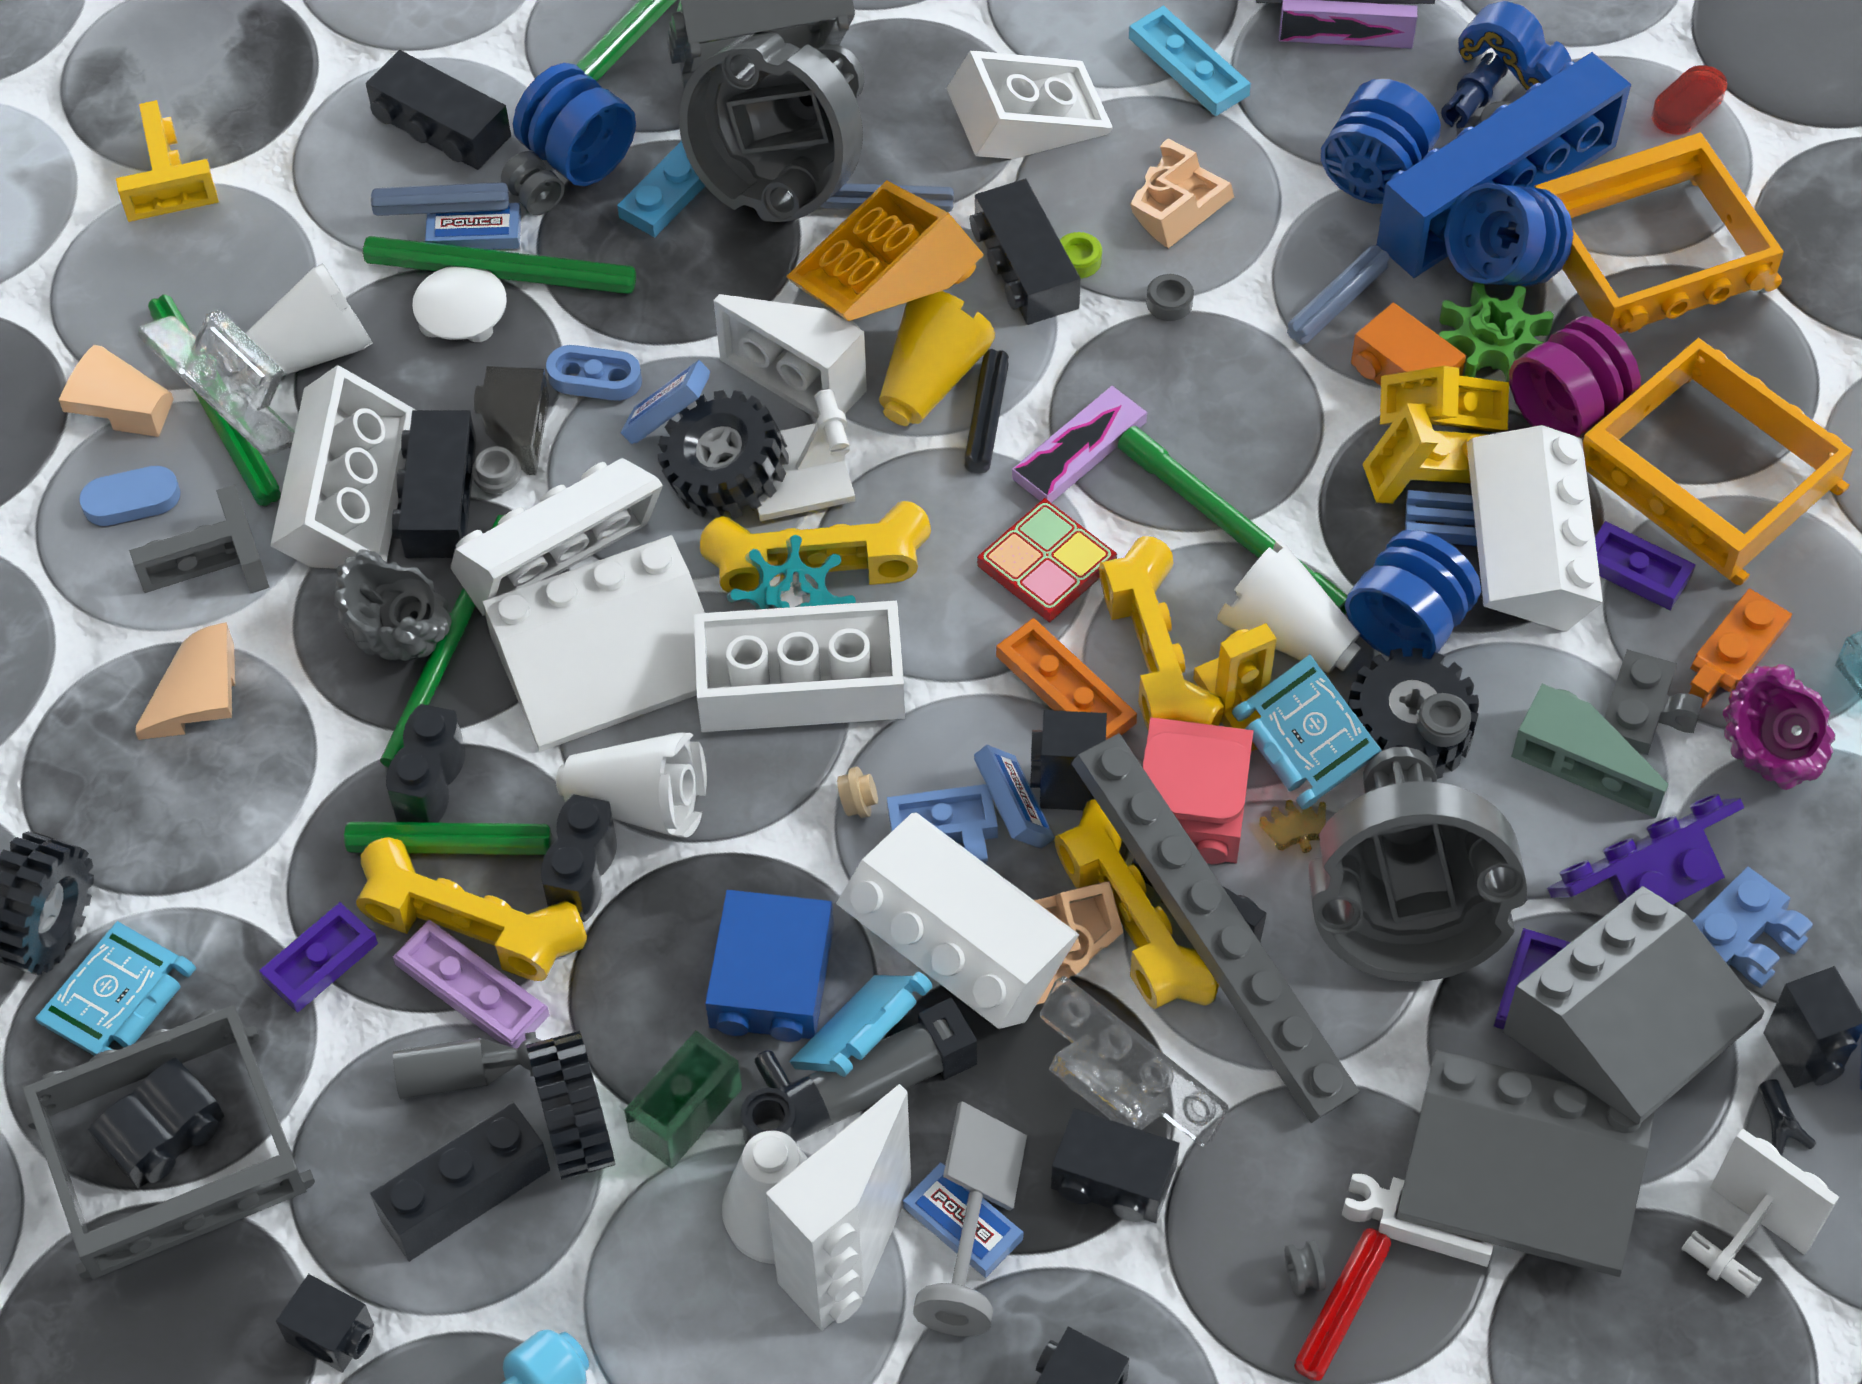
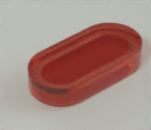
[1652,65,1727,134]

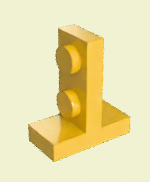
[116,100,219,222]
[1380,366,1509,432]
[1363,403,1488,504]
[1193,623,1277,752]

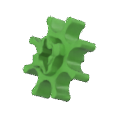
[1439,282,1554,382]

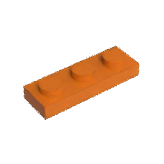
[996,618,1137,740]

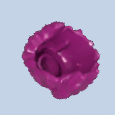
[1722,664,1835,790]

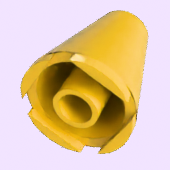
[879,291,995,426]

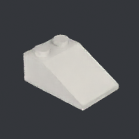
[946,51,1113,159]
[714,294,867,419]

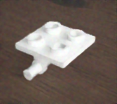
[757,389,855,521]
[1681,1128,1839,1298]

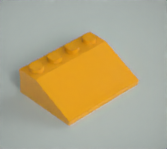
[786,180,984,321]

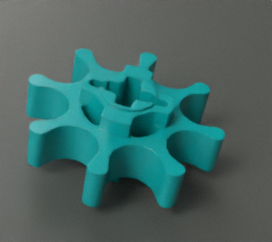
[727,535,856,610]

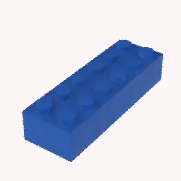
[1376,52,1631,278]

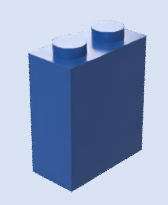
[705,890,834,1042]

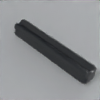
[964,349,1009,473]

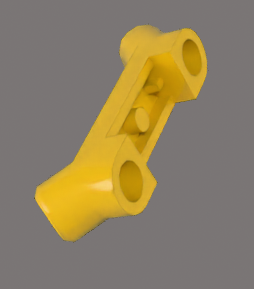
[700,501,931,593]
[1099,536,1224,730]
[1054,799,1219,1009]
[356,837,587,981]

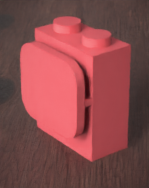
[1143,717,1254,864]

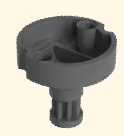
[679,32,865,222]
[1309,747,1527,982]

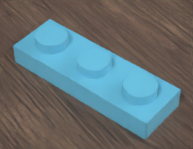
[1129,5,1251,117]

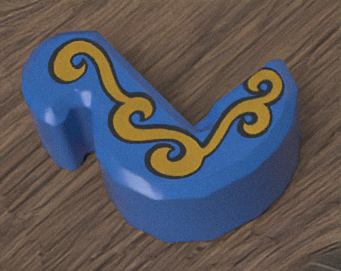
[1458,1,1572,91]

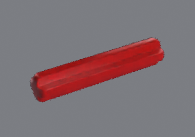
[1294,1228,1391,1381]

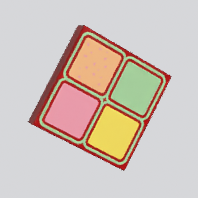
[977,498,1117,623]

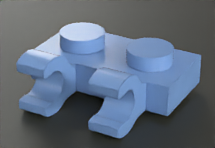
[887,784,998,864]
[1693,867,1813,988]

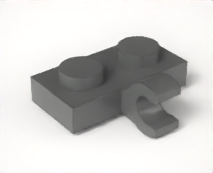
[1604,649,1703,755]

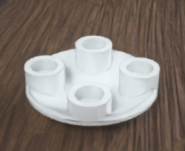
[412,266,507,342]

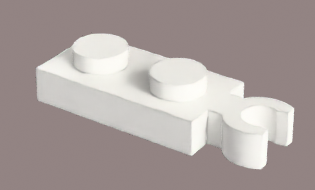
[1342,1174,1494,1267]

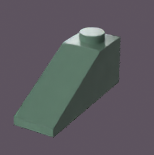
[1511,683,1669,818]

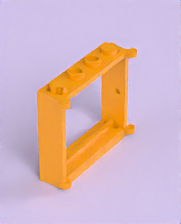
[1534,132,1784,334]
[1583,337,1853,585]

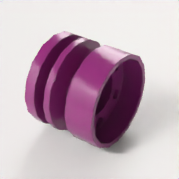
[1509,316,1641,439]

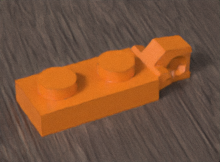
[1688,588,1793,708]

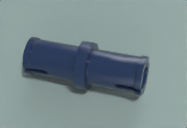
[1441,52,1508,129]

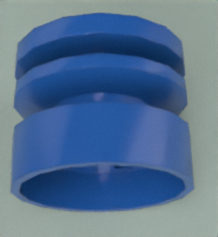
[512,63,636,186]
[1321,79,1441,204]
[1444,183,1574,286]
[1345,530,1482,659]

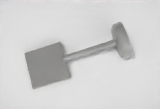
[913,1101,1027,1336]

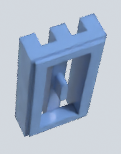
[1405,490,1477,546]

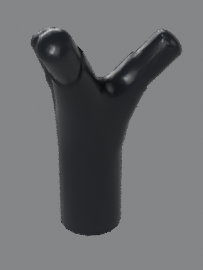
[1758,1079,1816,1156]

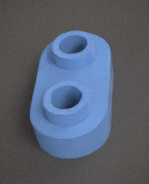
[546,345,642,401]

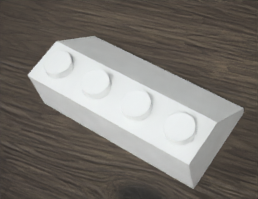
[270,365,415,569]
[1467,425,1603,632]
[450,458,663,616]
[694,600,905,732]
[836,813,1080,1029]

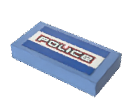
[425,203,521,250]
[620,360,711,444]
[974,745,1055,849]
[903,1162,1023,1278]

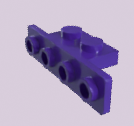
[1547,794,1745,905]

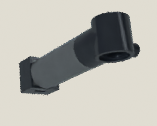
[740,997,977,1144]

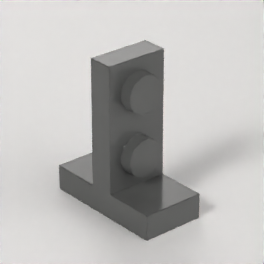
[129,484,270,594]

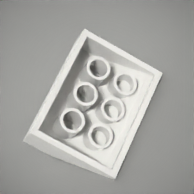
[482,535,705,752]
[765,1084,911,1331]

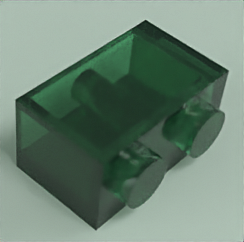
[624,1030,742,1169]

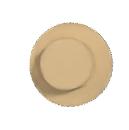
[837,766,878,818]

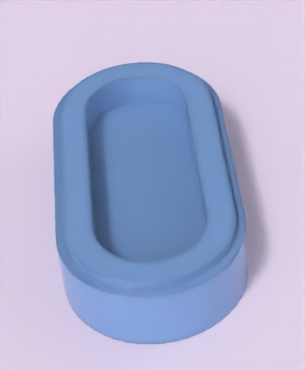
[79,466,180,526]

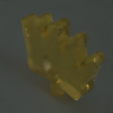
[1259,800,1326,853]

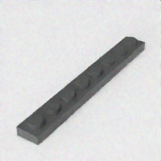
[1071,733,1360,1123]

